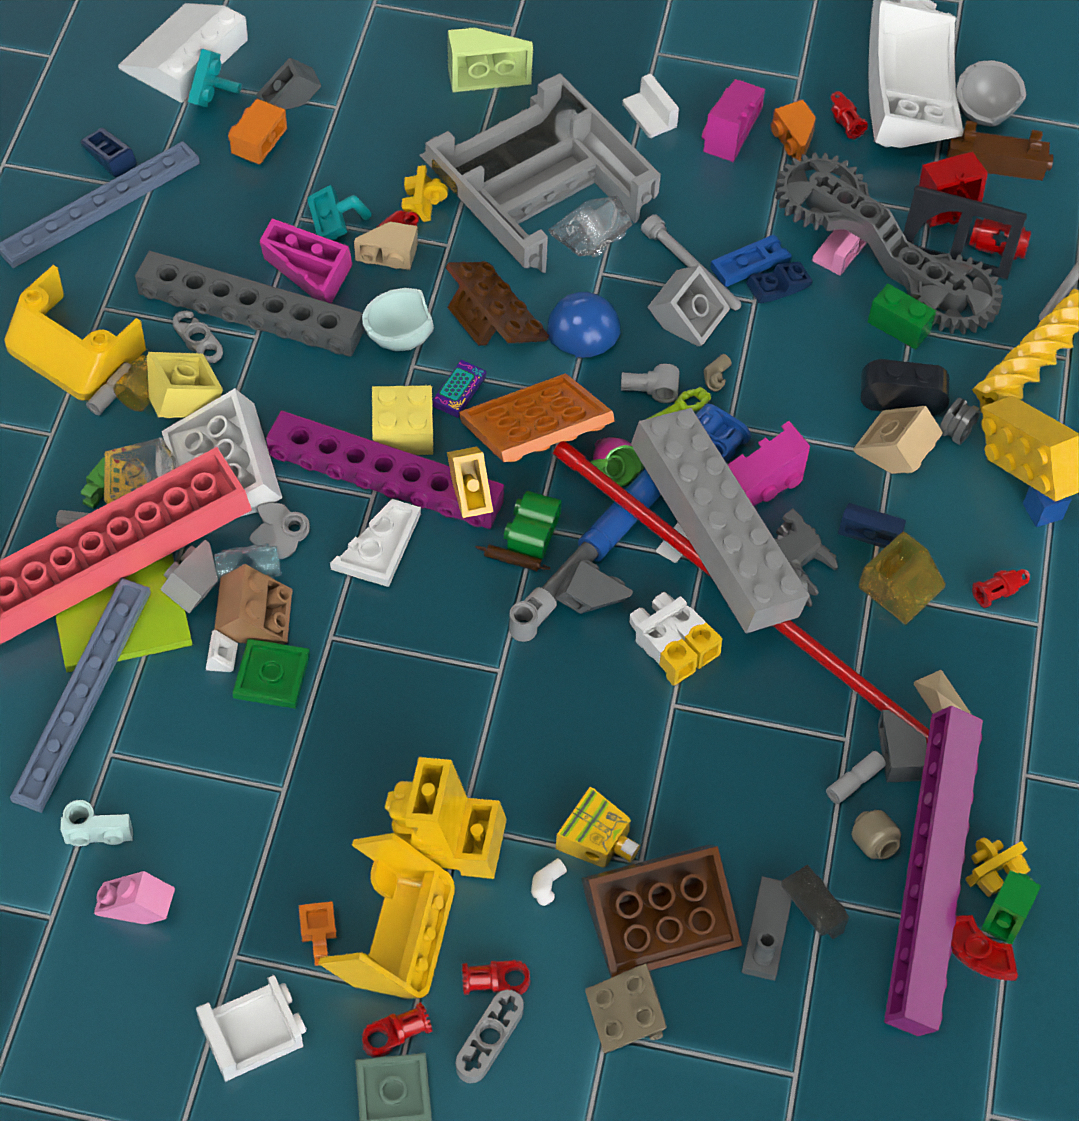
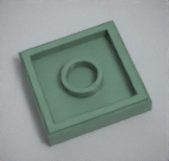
[355,1053,432,1121]

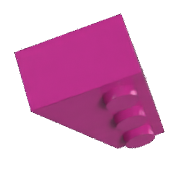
[702,79,765,162]
[259,219,353,303]
[728,421,810,506]

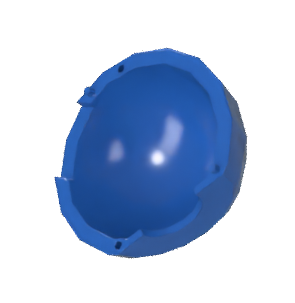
[547,292,620,358]

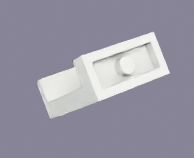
[196,975,306,1082]

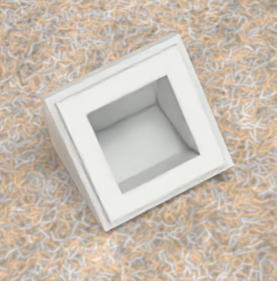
[206,630,238,672]

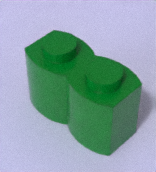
[504,491,562,560]

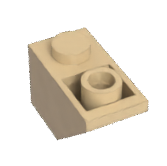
[354,222,418,270]

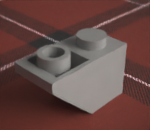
[160,540,218,613]

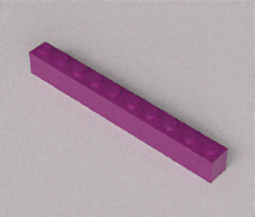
[884,705,983,1036]

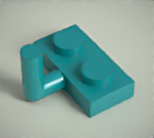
[188,49,242,107]
[307,185,372,240]

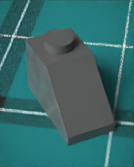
[256,57,321,110]
[877,710,927,782]

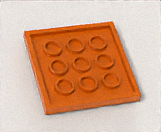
[459,373,615,462]

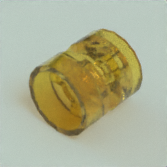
[113,355,150,412]

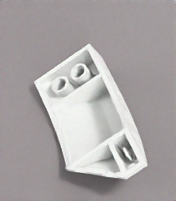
[868,0,964,148]

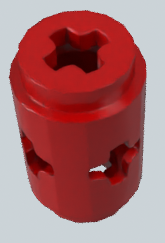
[969,218,1032,260]

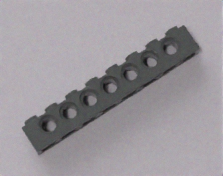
[135,251,364,357]

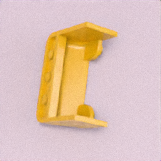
[5,265,146,401]
[318,833,455,999]

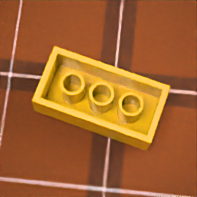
[981,395,1079,502]

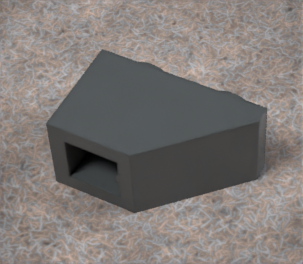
[555,560,633,614]

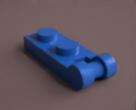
[710,235,792,287]

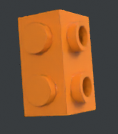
[228,99,287,165]

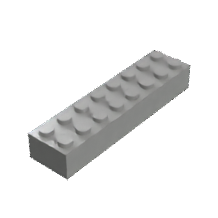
[631,408,810,633]

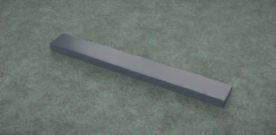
[0,141,200,268]
[10,578,151,813]

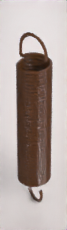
[475,544,551,572]

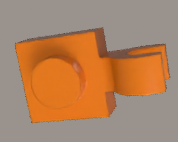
[299,901,336,966]

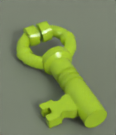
[645,387,711,420]

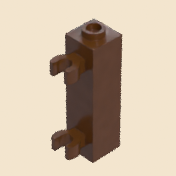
[946,121,1054,181]

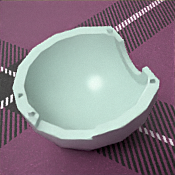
[362,288,434,351]

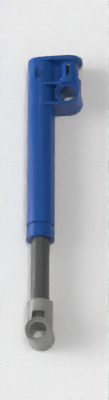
[509,404,751,642]

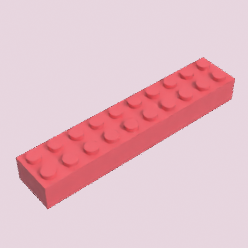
[0,447,252,644]

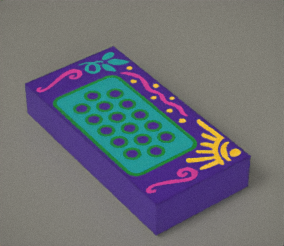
[432,360,486,418]

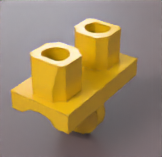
[401,165,448,222]
[965,837,1031,897]

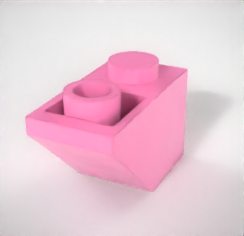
[94,871,175,924]

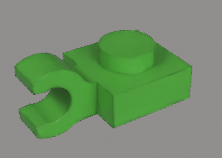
[81,457,130,509]

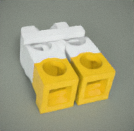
[629,592,723,686]

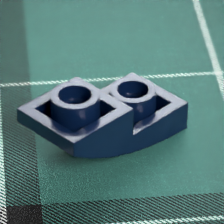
[746,261,813,303]

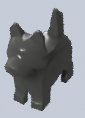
[774,508,838,607]

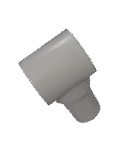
[621,364,680,403]

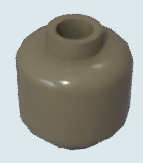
[851,810,901,859]

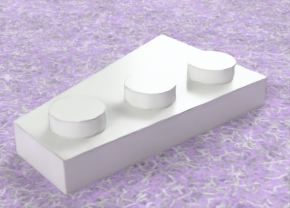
[330,499,421,587]

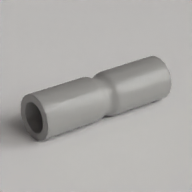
[86,363,137,415]
[826,751,886,804]

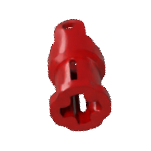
[831,92,868,139]
[972,569,1030,608]

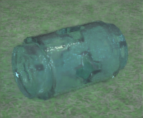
[215,543,281,584]

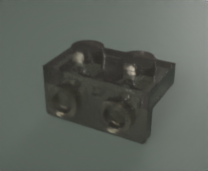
[781,864,849,939]

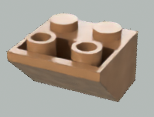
[214,564,293,644]

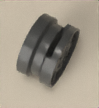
[940,397,981,445]

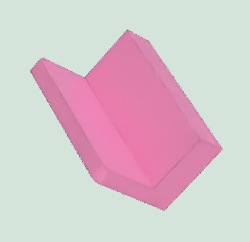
[812,229,867,276]

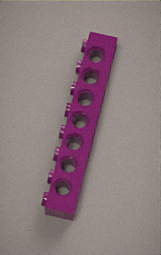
[266,410,504,530]

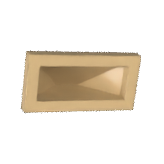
[914,670,972,715]

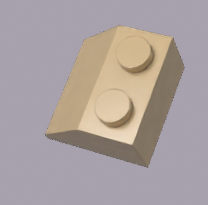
[853,406,943,474]

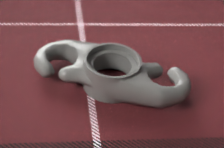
[173,311,223,364]

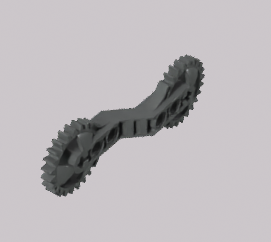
[775,153,1003,335]

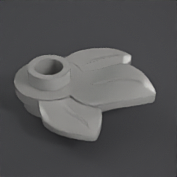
[249,503,310,560]

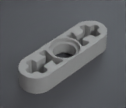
[456,990,524,1083]

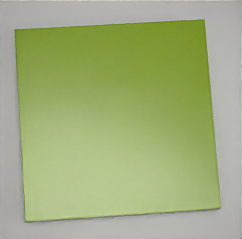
[55,553,192,672]

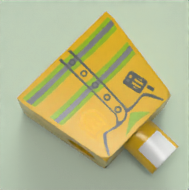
[556,787,640,867]

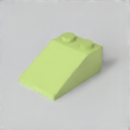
[448,28,533,92]

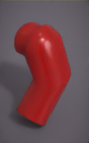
[377,211,419,227]

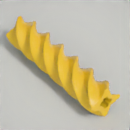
[972,288,1079,413]

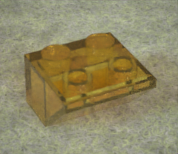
[858,531,946,625]

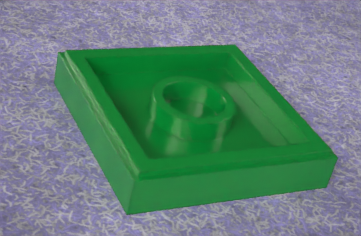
[232,639,310,709]

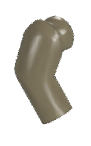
[704,354,732,391]

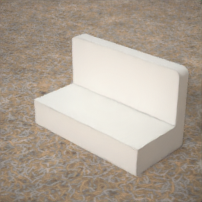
[623,74,679,138]

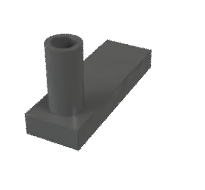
[742,876,795,981]

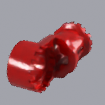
[462,960,530,995]
[362,1002,432,1058]

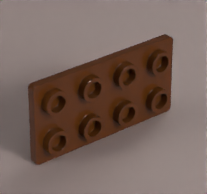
[445,261,549,346]

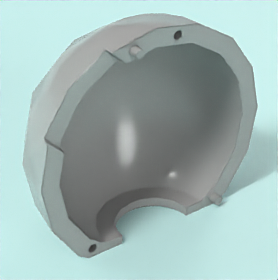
[956,60,1026,127]

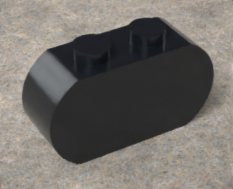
[860,359,950,416]

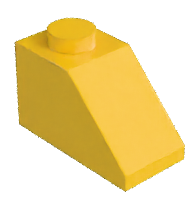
[447,447,493,518]

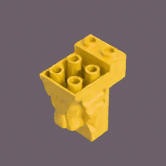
[384,757,507,879]

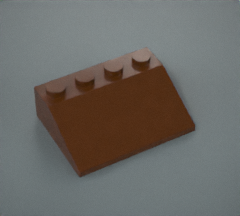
[581,844,742,978]

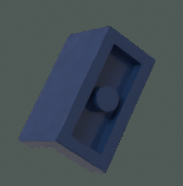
[838,503,906,552]

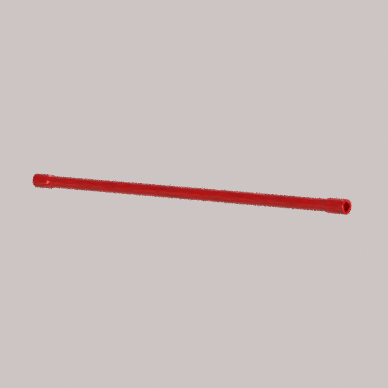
[553,441,929,743]

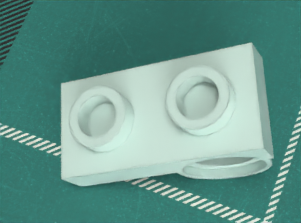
[60,800,133,846]

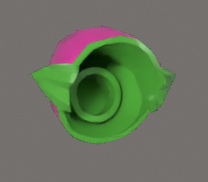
[590,437,644,487]

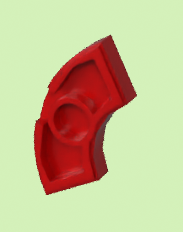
[951,915,1018,981]

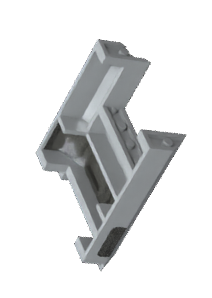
[420,73,661,273]

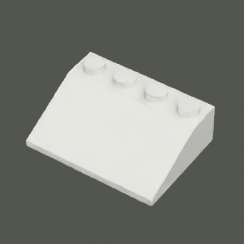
[118,3,248,103]
[162,389,282,517]

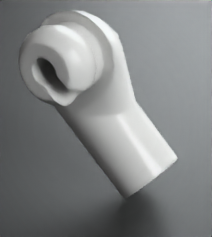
[531,858,567,906]

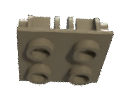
[585,963,667,1054]

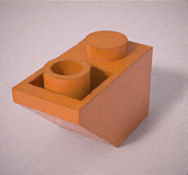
[771,100,816,162]

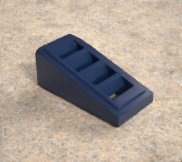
[80,128,137,178]

